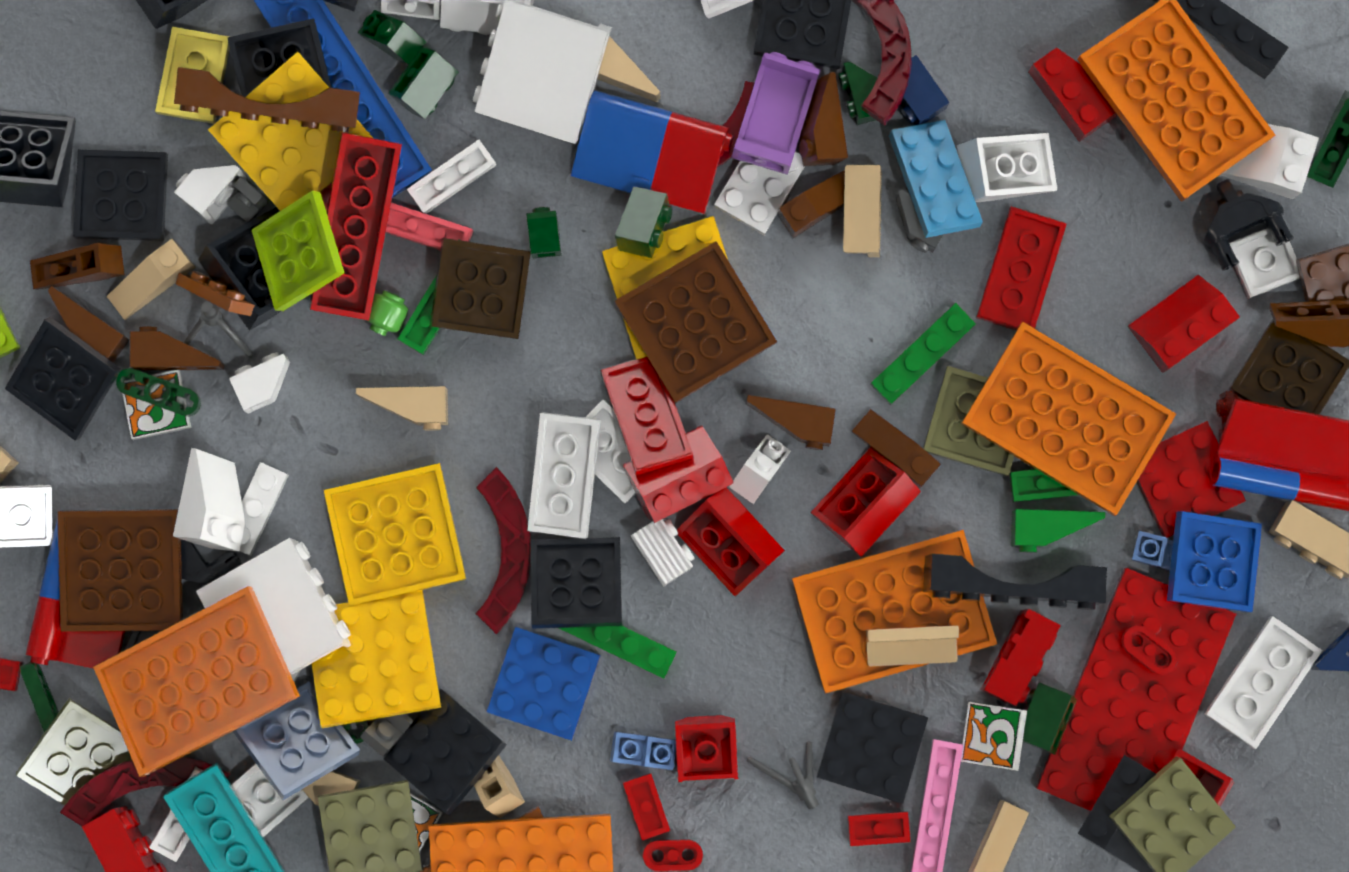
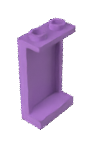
[732,52,820,175]

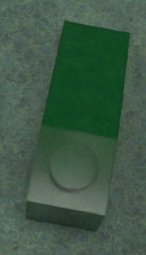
[1307,90,1349,188]

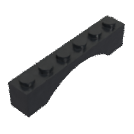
[1153,0,1289,79]
[923,554,1107,610]

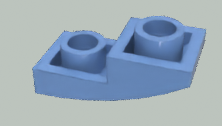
[1132,531,1173,571]
[610,732,676,770]

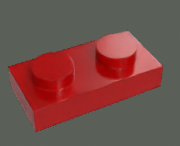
[623,773,671,840]
[847,811,911,846]

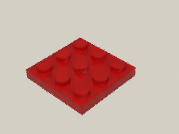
[1137,421,1246,538]

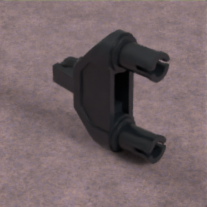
[1203,179,1294,271]
[181,539,242,585]

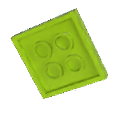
[252,191,344,311]

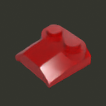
[675,715,738,782]

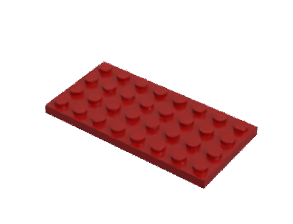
[1036,568,1236,811]

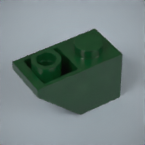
[358,10,426,65]
[839,62,877,125]
[526,207,562,259]

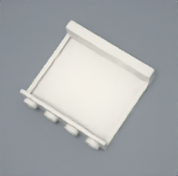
[473,0,612,144]
[196,538,351,675]

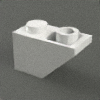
[229,352,290,414]
[729,434,791,504]

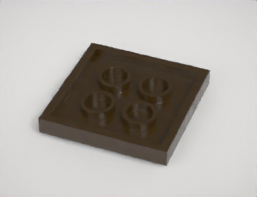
[430,238,531,339]
[1229,319,1349,415]

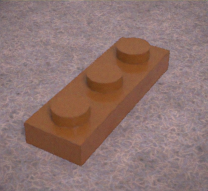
[175,271,255,316]

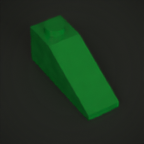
[1011,509,1105,553]

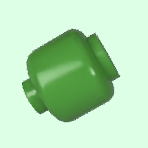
[367,290,408,336]

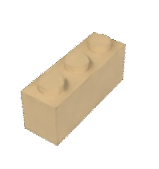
[1268,500,1349,579]

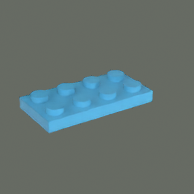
[889,120,983,238]

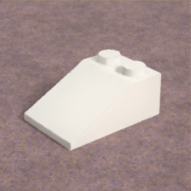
[1220,124,1319,199]
[957,133,1057,202]
[173,448,245,551]

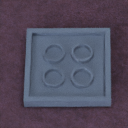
[233,682,360,801]

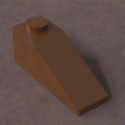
[799,72,848,166]
[777,170,845,239]
[30,243,125,290]
[48,286,130,363]
[1269,300,1349,348]
[130,326,224,371]
[746,395,836,450]
[851,409,941,489]

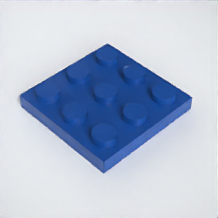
[1167,511,1262,612]
[487,627,600,741]

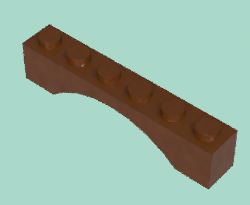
[174,67,360,133]

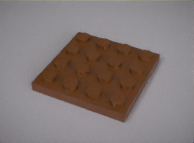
[614,241,777,404]
[57,509,183,631]

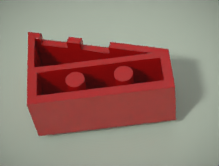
[1028,47,1117,142]
[980,608,1061,706]

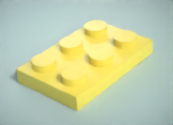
[155,27,230,124]

